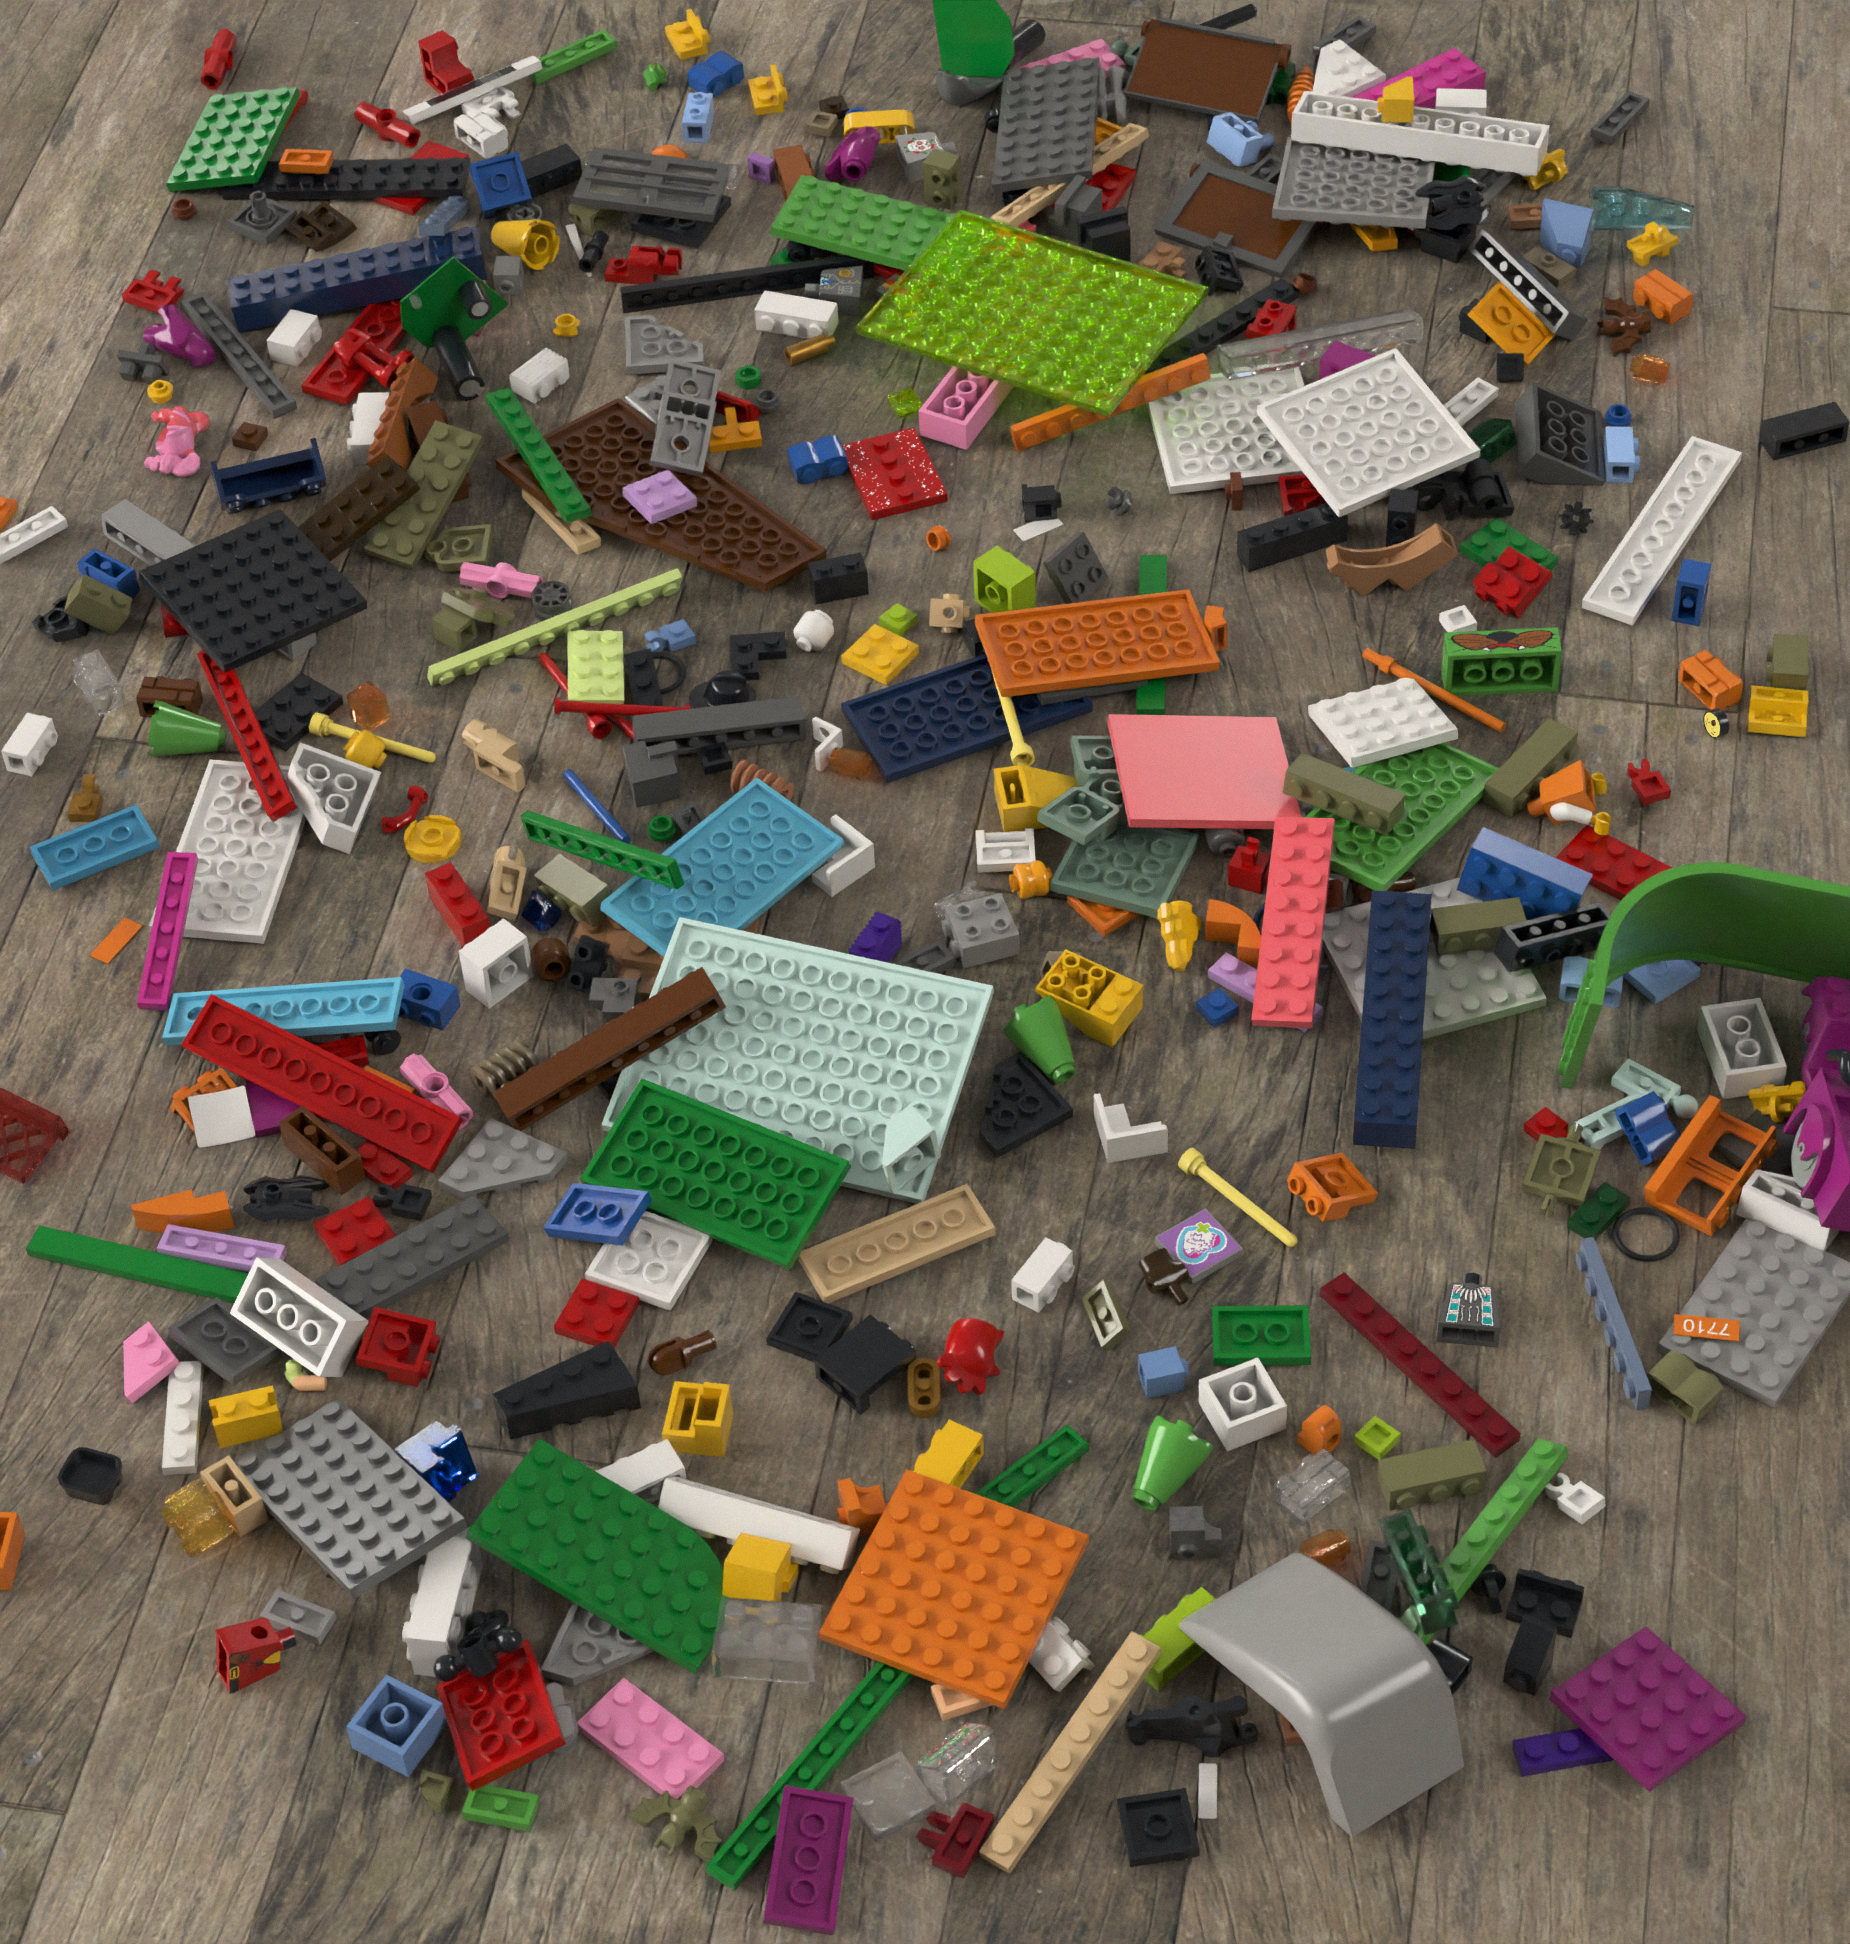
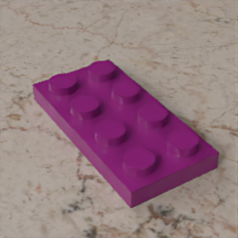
[763,1785,854,1935]

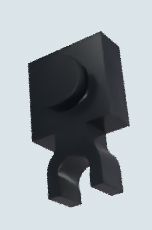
[372,1183,432,1221]

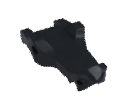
[1125,1695,1259,1757]

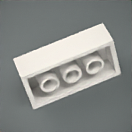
[230,1257,369,1377]
[402,1527,483,1677]

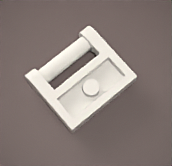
[976,828,1035,873]

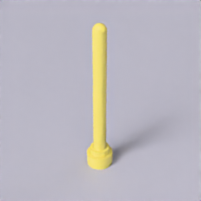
[992,672,1035,766]
[309,712,436,763]
[1178,1148,1297,1247]

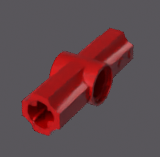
[200,29,237,90]
[354,101,421,149]

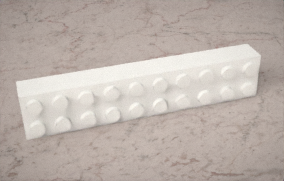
[1291,91,1550,176]

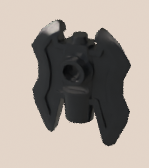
[1415,175,1491,230]
[243,1175,329,1221]

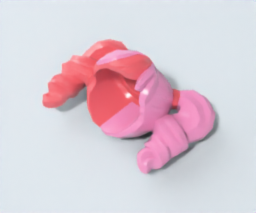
[144,406,210,477]

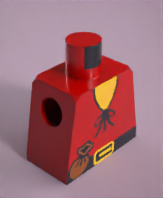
[216,1617,296,1694]

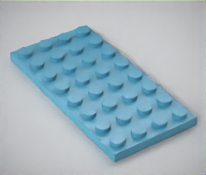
[600,778,844,957]

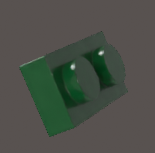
[1567,1182,1630,1241]

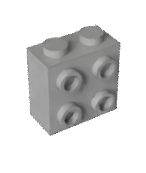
[941,893,1020,968]

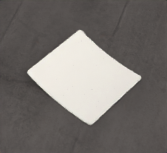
[188,1086,256,1148]

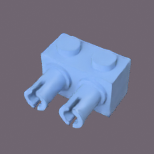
[1207,112,1275,167]

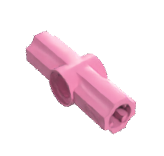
[459,562,544,599]
[400,1053,473,1130]

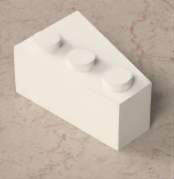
[1736,1169,1840,1252]

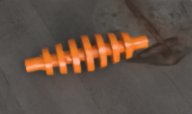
[1287,66,1315,126]

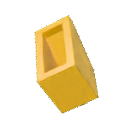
[1377,76,1414,123]

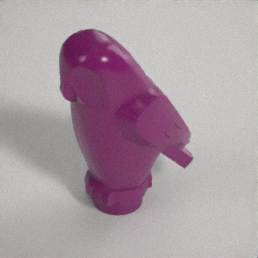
[824,126,880,183]
[143,304,215,367]

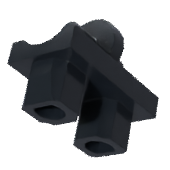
[566,935,610,994]

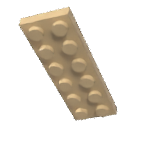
[798,1184,995,1304]

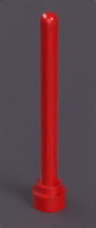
[538,653,612,739]

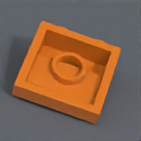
[1287,1152,1378,1222]

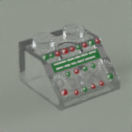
[916,1723,996,1809]

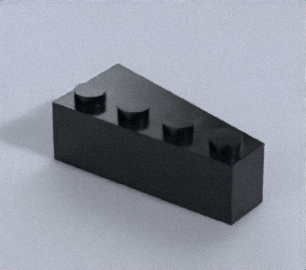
[492,1341,641,1440]

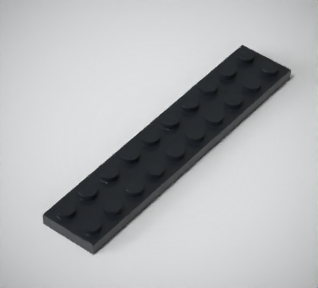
[221,157,471,200]

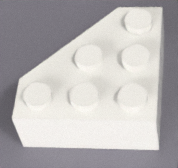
[1313,40,1386,97]
[286,743,381,854]

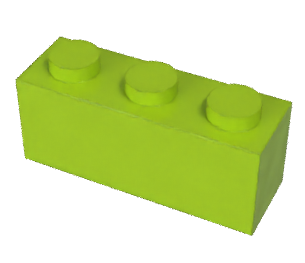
[1140,1587,1215,1691]

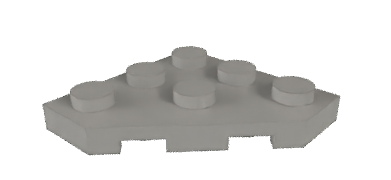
[625,315,704,375]
[438,1118,568,1200]
[541,1602,655,1686]

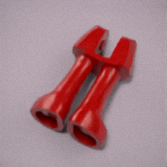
[333,328,414,390]

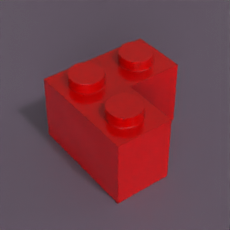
[418,30,474,95]

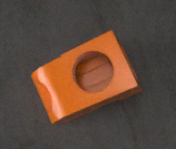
[1297,1405,1342,1461]

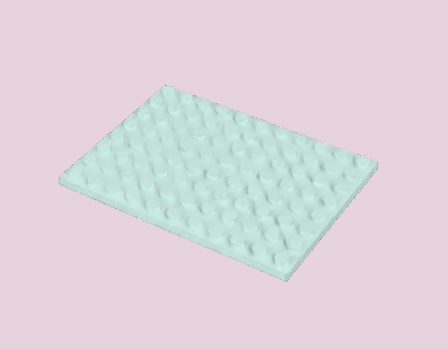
[601,917,994,1204]

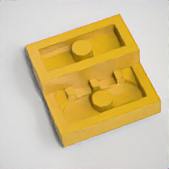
[1747,685,1808,737]

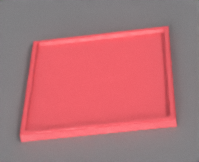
[1107,714,1302,829]

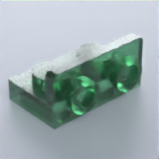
[1467,417,1517,464]

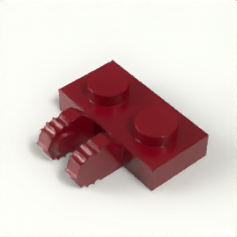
[916,1802,995,1879]

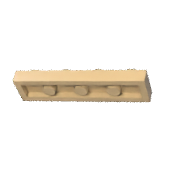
[522,489,601,555]

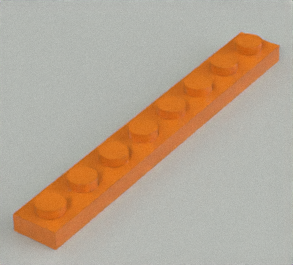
[1010,353,1211,452]

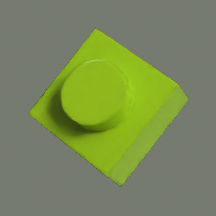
[879,603,918,636]
[1354,1416,1401,1460]

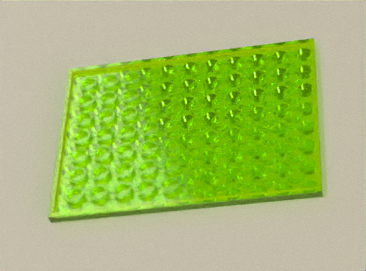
[856,210,1208,417]

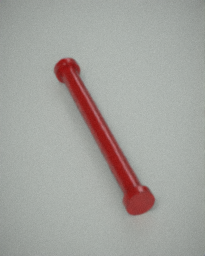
[554,698,691,716]

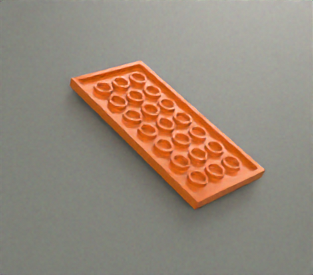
[975,589,1220,697]

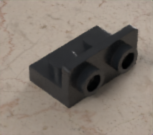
[1195,245,1244,297]
[1505,1568,1584,1638]

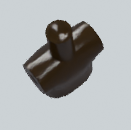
[1138,1248,1189,1306]

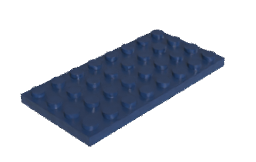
[841,654,1093,783]

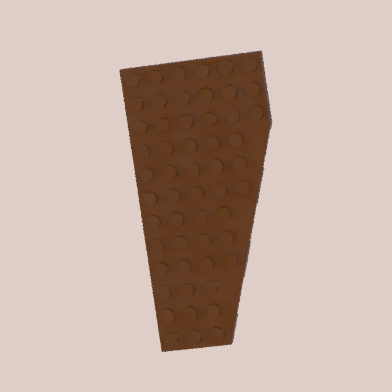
[496,398,827,592]

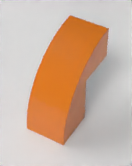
[1205,899,1261,968]

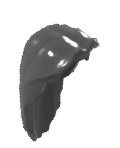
[935,68,1004,105]

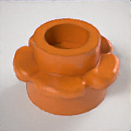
[926,525,951,551]

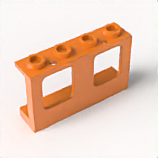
[1644,1095,1778,1236]

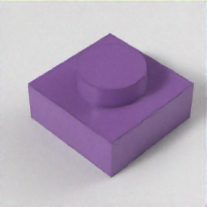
[748,153,775,185]

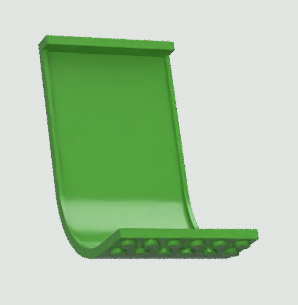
[1557,862,1850,1089]

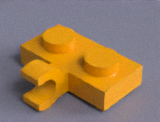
[709,407,762,453]

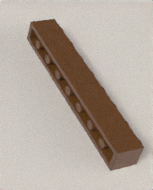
[493,967,726,1131]

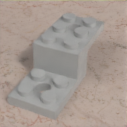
[649,359,721,477]

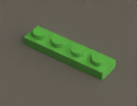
[528,29,617,84]

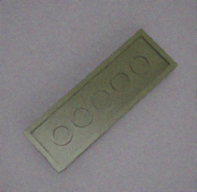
[364,420,484,571]

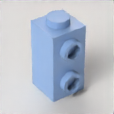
[682,92,714,143]
[1603,427,1640,483]

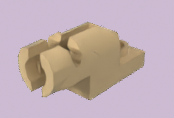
[462,718,526,793]
[486,846,527,921]

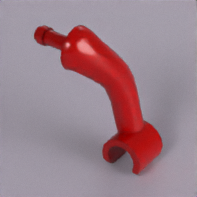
[381,785,428,833]

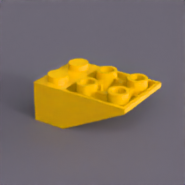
[994,765,1077,832]
[1035,949,1144,1048]

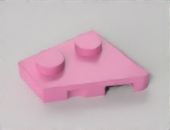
[123,1321,181,1404]

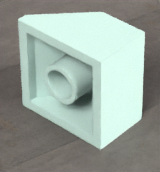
[882,1104,941,1194]

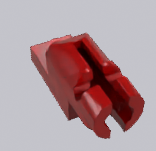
[604,246,683,285]

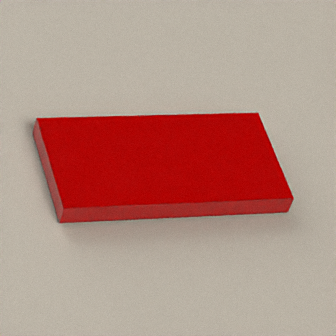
[373,141,469,216]

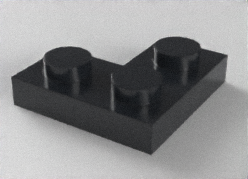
[730,632,786,681]

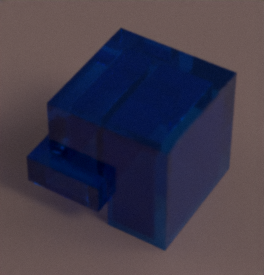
[394,1420,478,1502]

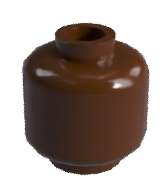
[530,938,571,981]

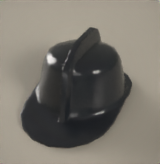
[689,670,756,708]

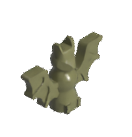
[628,1785,722,1863]

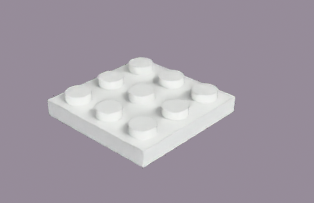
[585,1211,712,1311]

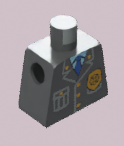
[805,266,864,317]

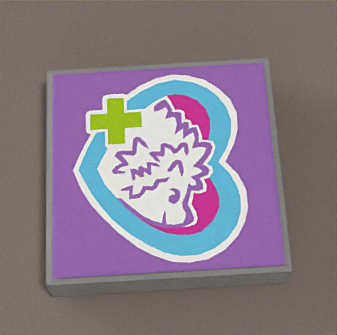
[1155,1208,1243,1285]

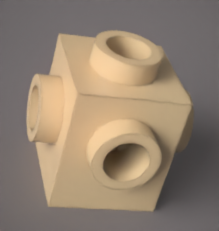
[929,594,971,633]

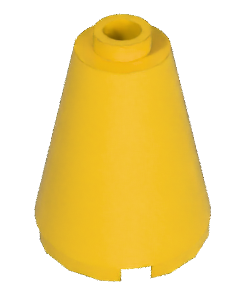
[491,219,560,270]

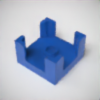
[470,151,532,219]

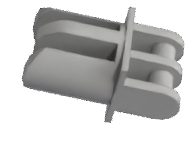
[547,1683,579,1755]

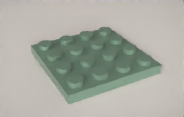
[1050,820,1200,918]

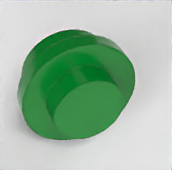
[647,815,676,842]

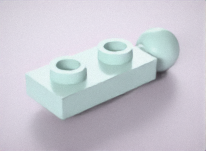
[1611,1058,1698,1119]

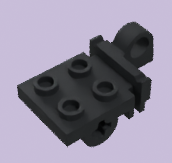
[1413,459,1515,521]

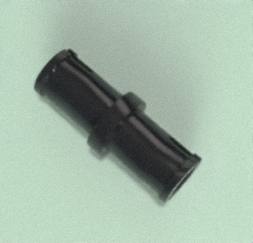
[579,230,609,272]

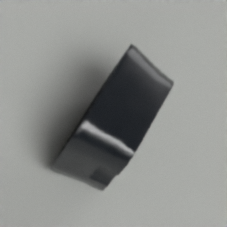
[57,1447,122,1505]

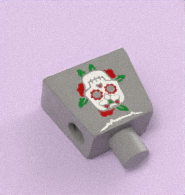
[895,132,956,183]

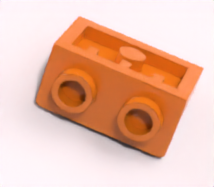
[170,1067,237,1132]

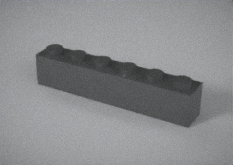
[1468,228,1588,341]
[632,696,806,755]

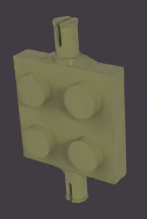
[1522,1123,1601,1217]

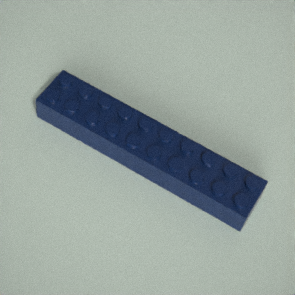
[229,226,488,332]
[1353,890,1432,1149]

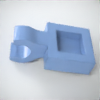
[645,619,696,652]

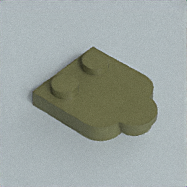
[425,524,494,572]
[441,586,515,626]

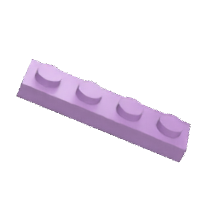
[1208,952,1323,1033]
[157,1224,287,1272]

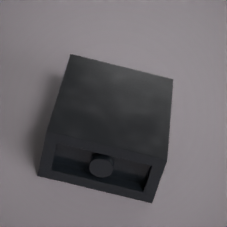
[814,1314,916,1415]

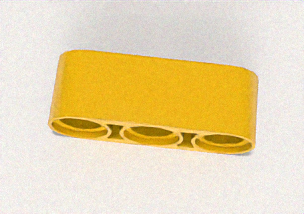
[843,109,915,144]

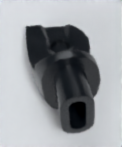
[1471,1564,1506,1614]

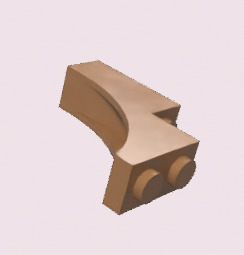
[1325,523,1458,596]

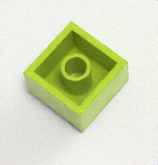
[973,545,1036,613]

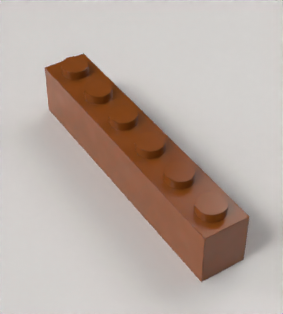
[773,144,816,259]

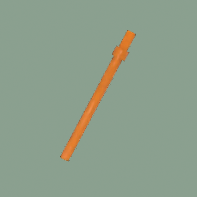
[1362,648,1507,733]

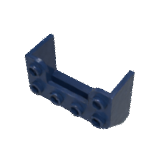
[211,438,326,514]

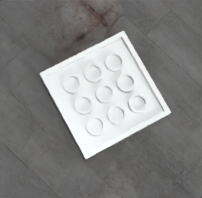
[1308,678,1458,768]

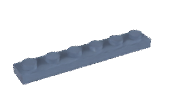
[418,196,470,236]
[1576,1237,1652,1411]

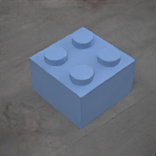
[346,1674,448,1777]

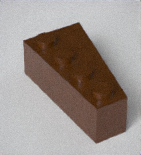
[406,400,472,503]

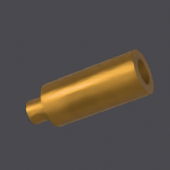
[784,334,836,366]

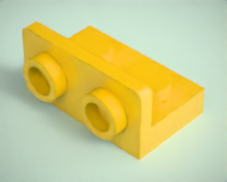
[665,9,710,60]
[747,64,788,116]

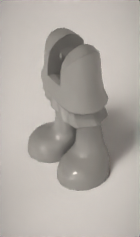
[1097,66,1130,125]

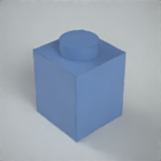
[1138,1346,1189,1399]

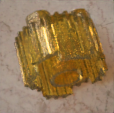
[160,1478,235,1557]

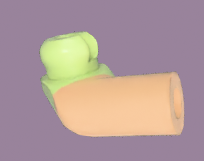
[284,1359,327,1391]

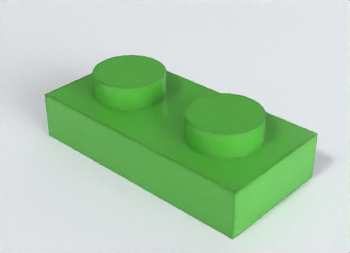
[462,1785,540,1832]

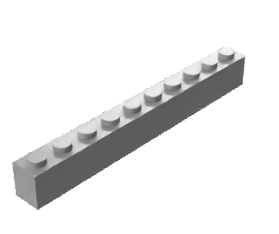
[101,499,317,660]

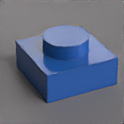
[1196,988,1239,1027]

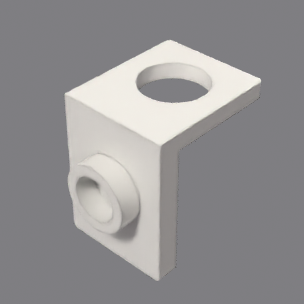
[812,717,843,771]

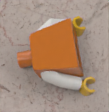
[1527,760,1611,835]

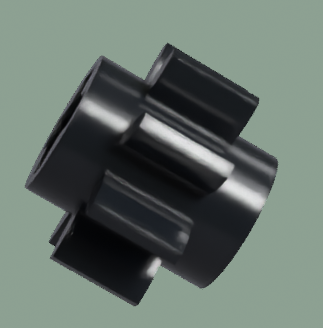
[1558,502,1594,536]

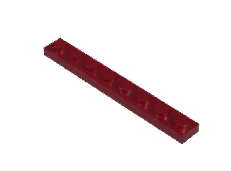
[1320,1272,1521,1458]

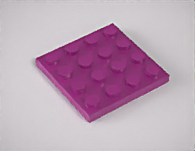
[1549,1627,1747,1792]

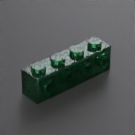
[1378,1509,1460,1635]

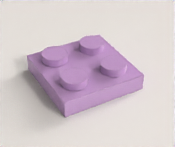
[623,470,697,524]

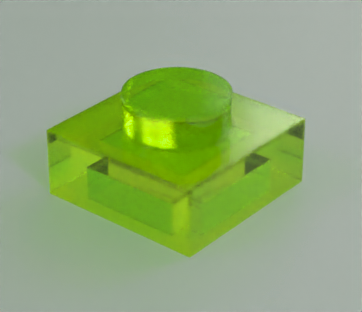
[887,387,922,419]

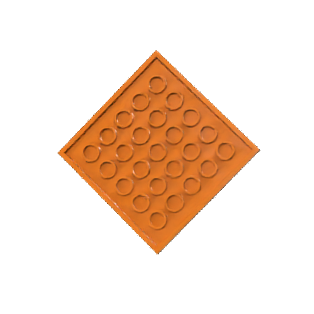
[819,1469,1089,1709]

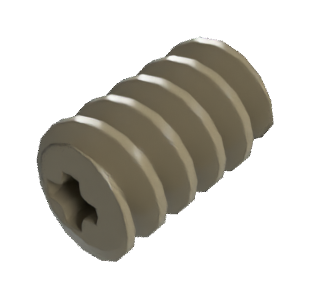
[469,1037,537,1097]

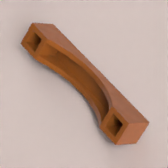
[366,358,439,472]

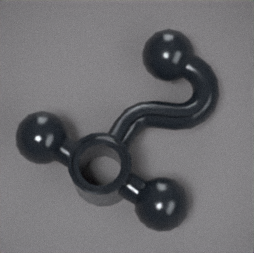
[433,1610,523,1682]

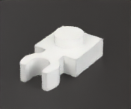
[1545,1473,1605,1524]

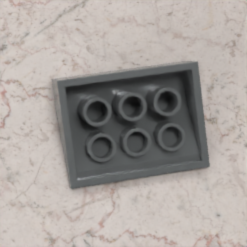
[1515,381,1605,486]

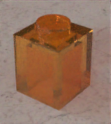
[346,681,390,731]

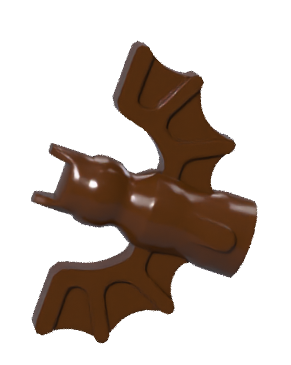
[1597,297,1651,357]

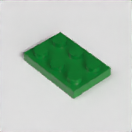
[1459,518,1558,571]
[1212,1305,1311,1366]

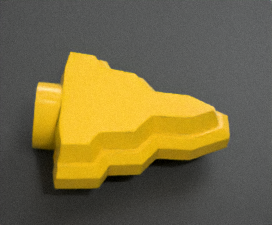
[1157,901,1202,972]

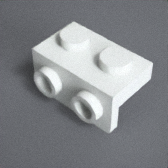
[1029,1616,1095,1692]

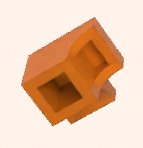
[837,1478,886,1537]

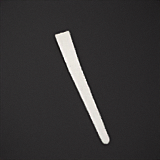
[565,224,592,277]

